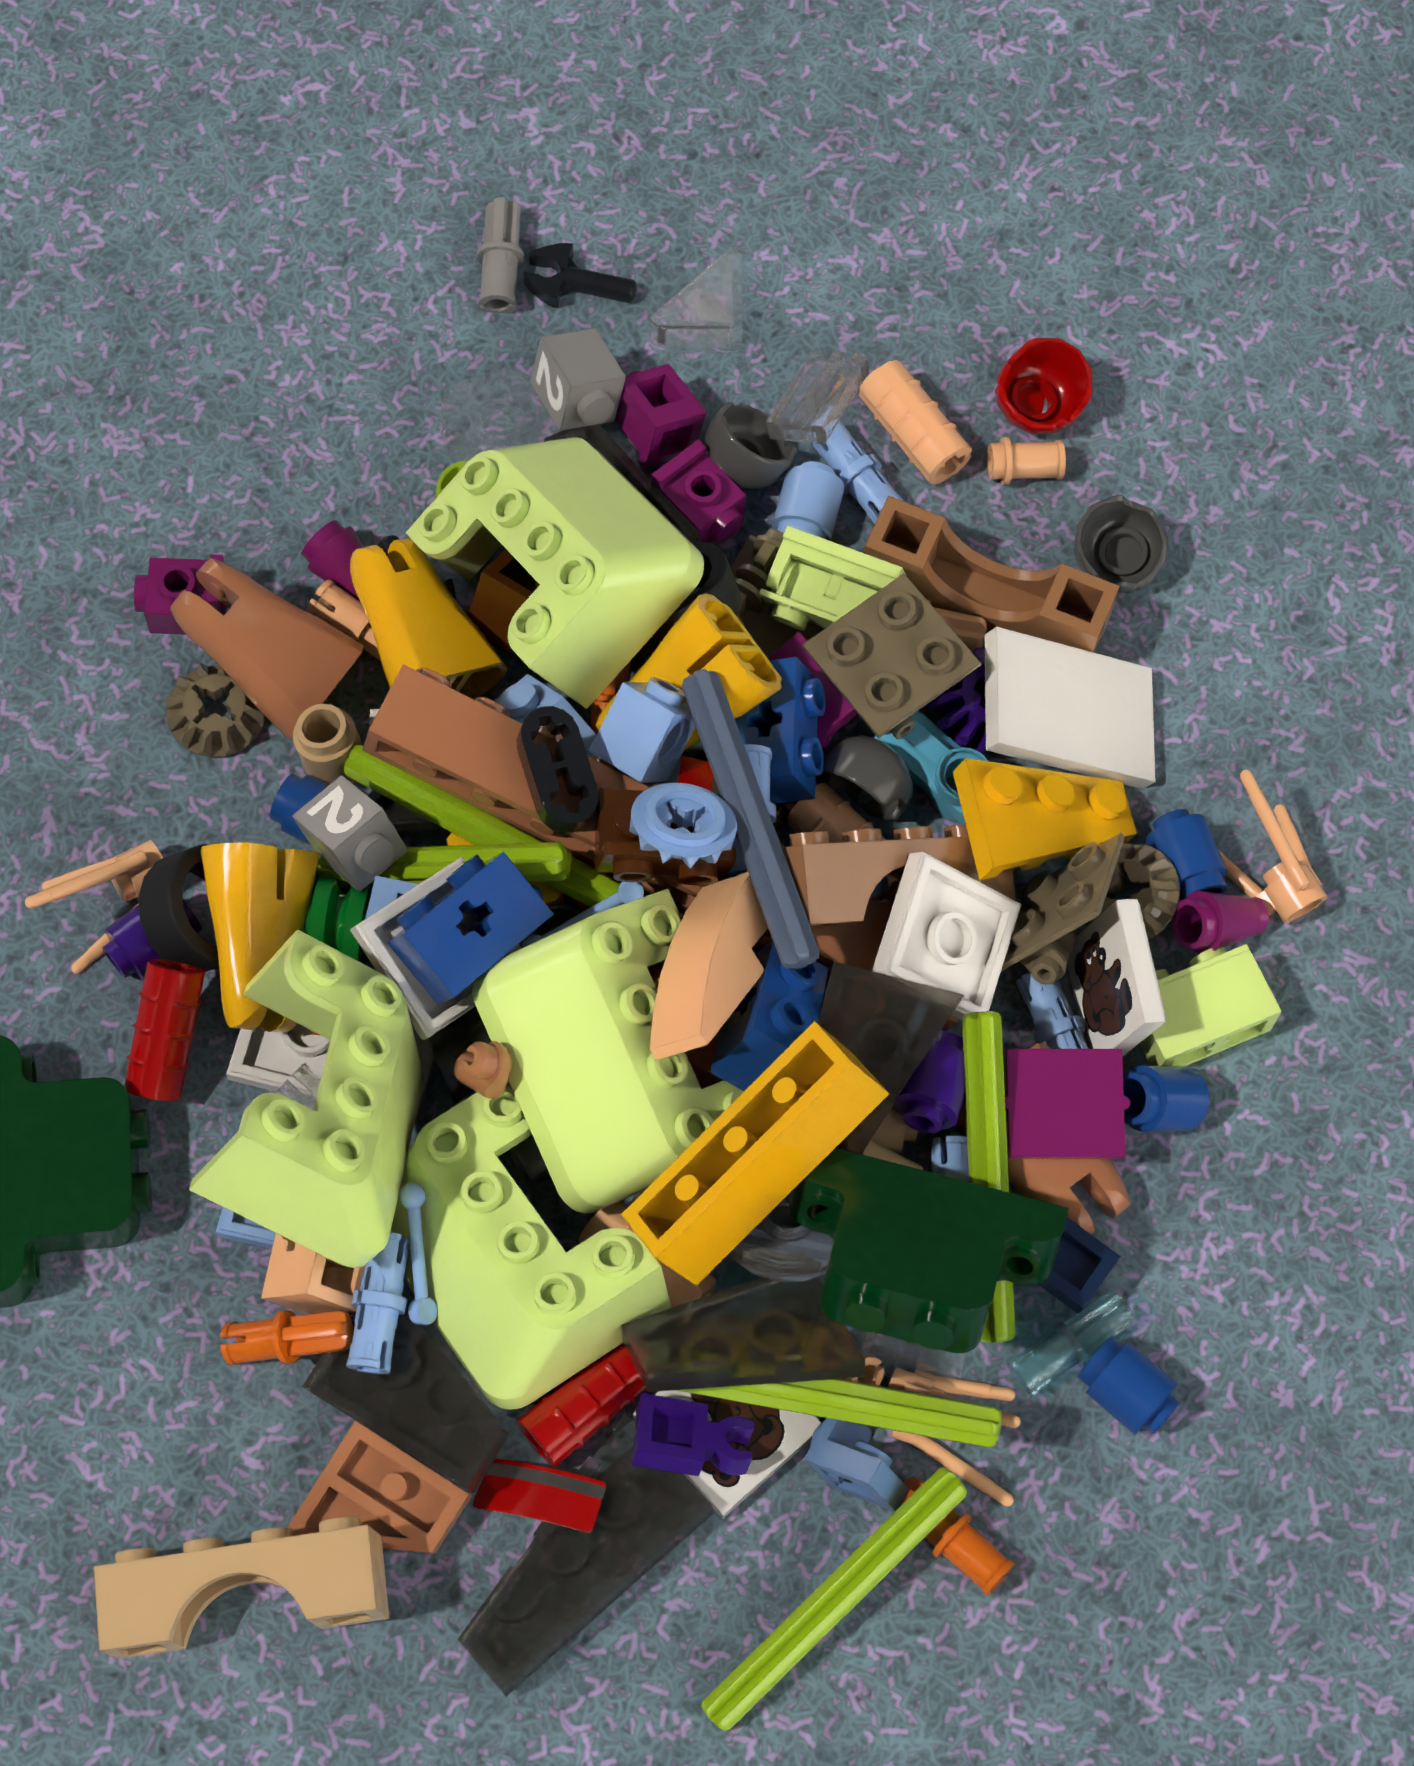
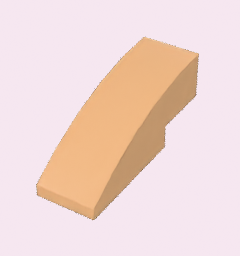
[650,872,768,1060]

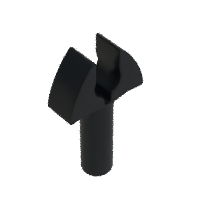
[523,243,637,309]

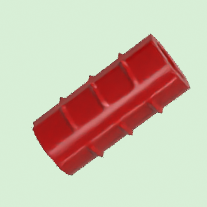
[124,959,205,1101]
[516,1340,658,1468]

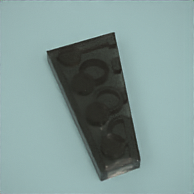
[458,1410,714,1697]

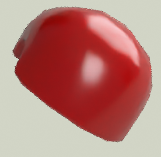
[995,338,1092,435]

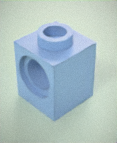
[589,677,696,783]

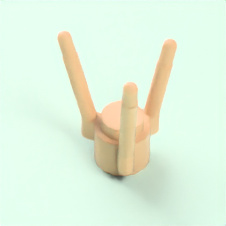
[1218,769,1328,923]
[25,840,163,974]
[888,1367,1021,1507]

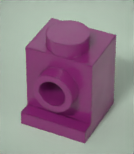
[615,364,707,470]
[651,439,746,543]
[134,554,227,635]

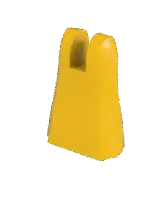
[350,538,508,699]
[595,593,782,778]
[200,842,319,1032]

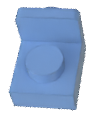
[804,1418,909,1512]

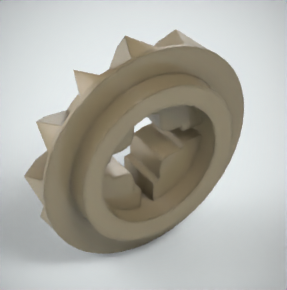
[166,663,266,757]
[1089,843,1180,940]

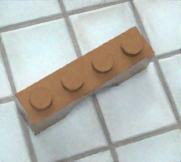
[864,495,1120,653]
[782,825,1016,927]

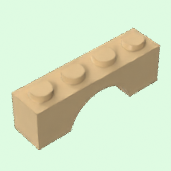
[94,1517,389,1659]

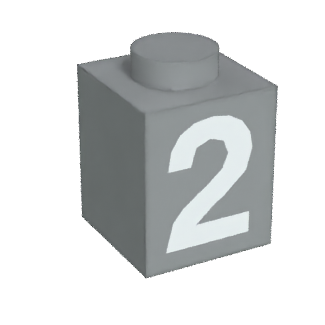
[530,328,626,431]
[292,775,408,892]

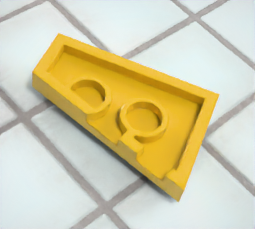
[953,758,1137,881]

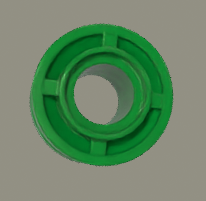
[304,877,373,965]

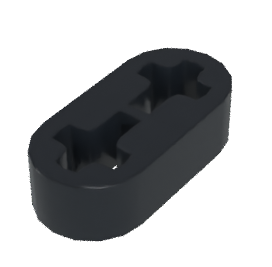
[516,706,599,833]

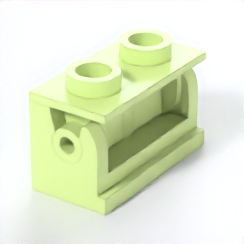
[759,525,906,631]
[1139,944,1282,1066]

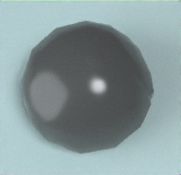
[704,402,797,490]
[1074,495,1168,593]
[817,735,914,820]

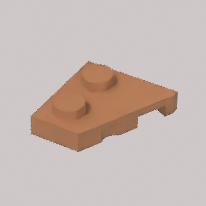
[287,1420,472,1554]

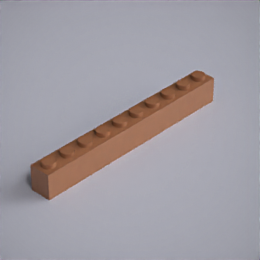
[362,664,958,1031]

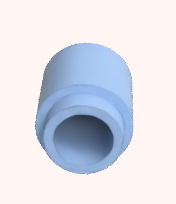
[772,461,845,541]

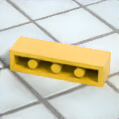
[621,1021,889,1286]

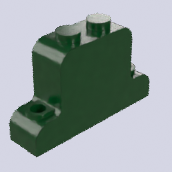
[0,1035,152,1308]
[789,1148,1069,1353]

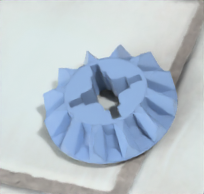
[629,783,737,869]

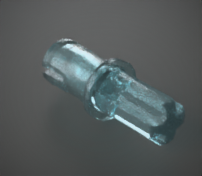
[1007,1291,1134,1398]

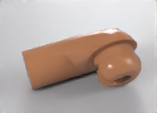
[454,1041,512,1099]

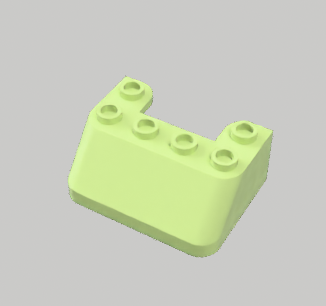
[406,437,704,709]
[472,889,744,1213]
[189,929,424,1268]
[391,1081,672,1410]

